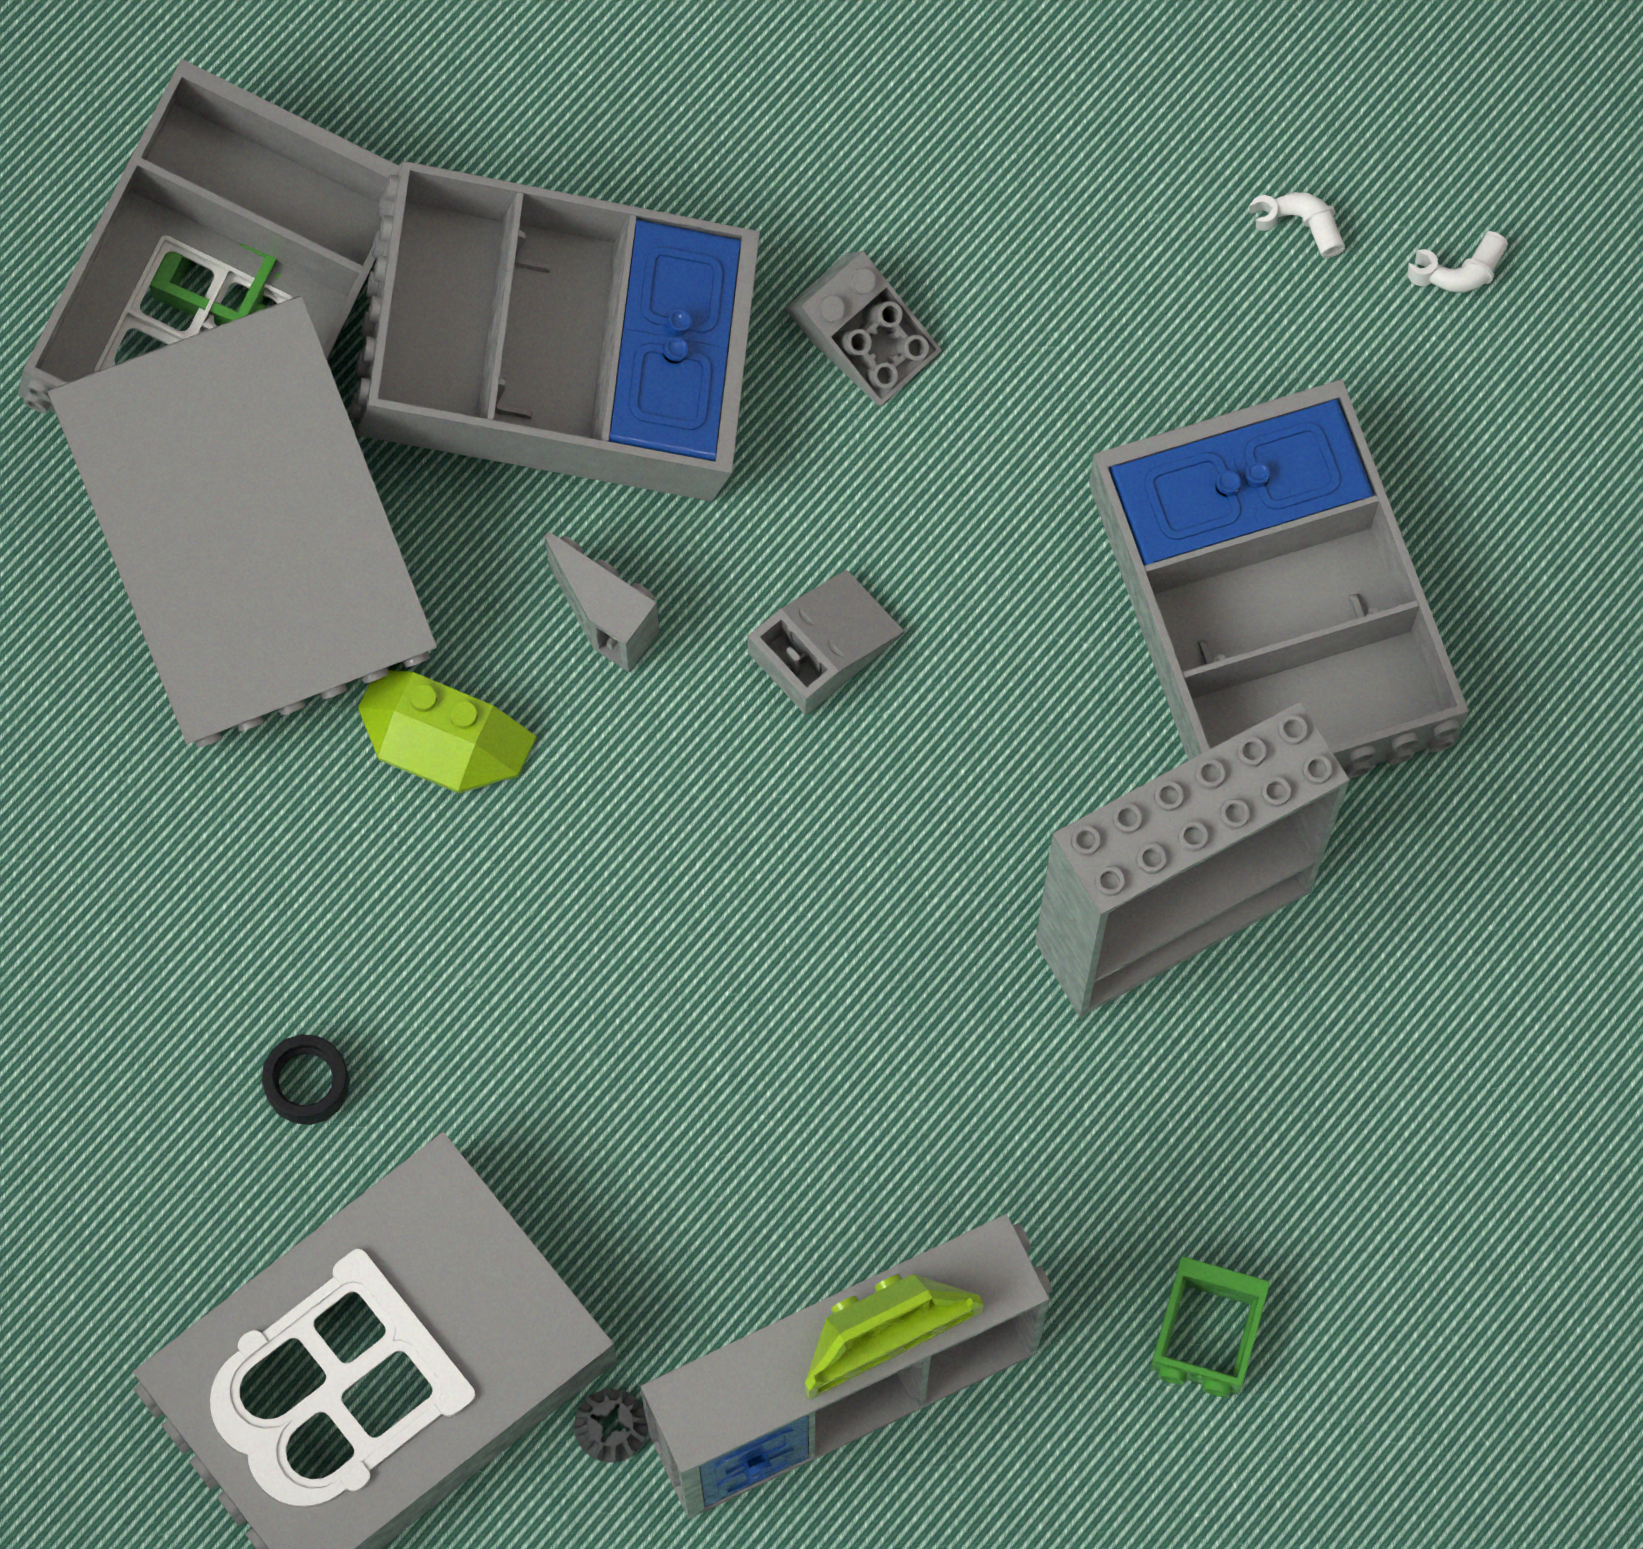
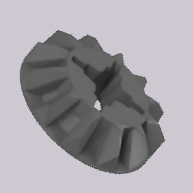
[574,1388,648,1463]

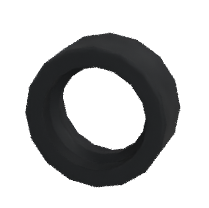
[261,1034,350,1125]

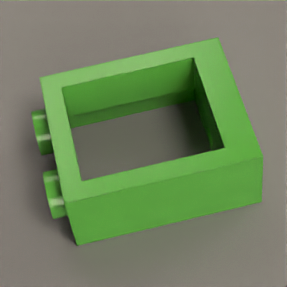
[150,244,281,326]
[1150,1256,1270,1398]

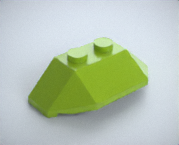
[358,670,537,794]
[805,1274,984,1400]

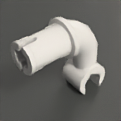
[1250,192,1345,258]
[1407,231,1508,293]

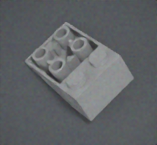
[785,251,942,406]
[545,531,659,672]
[747,570,905,715]

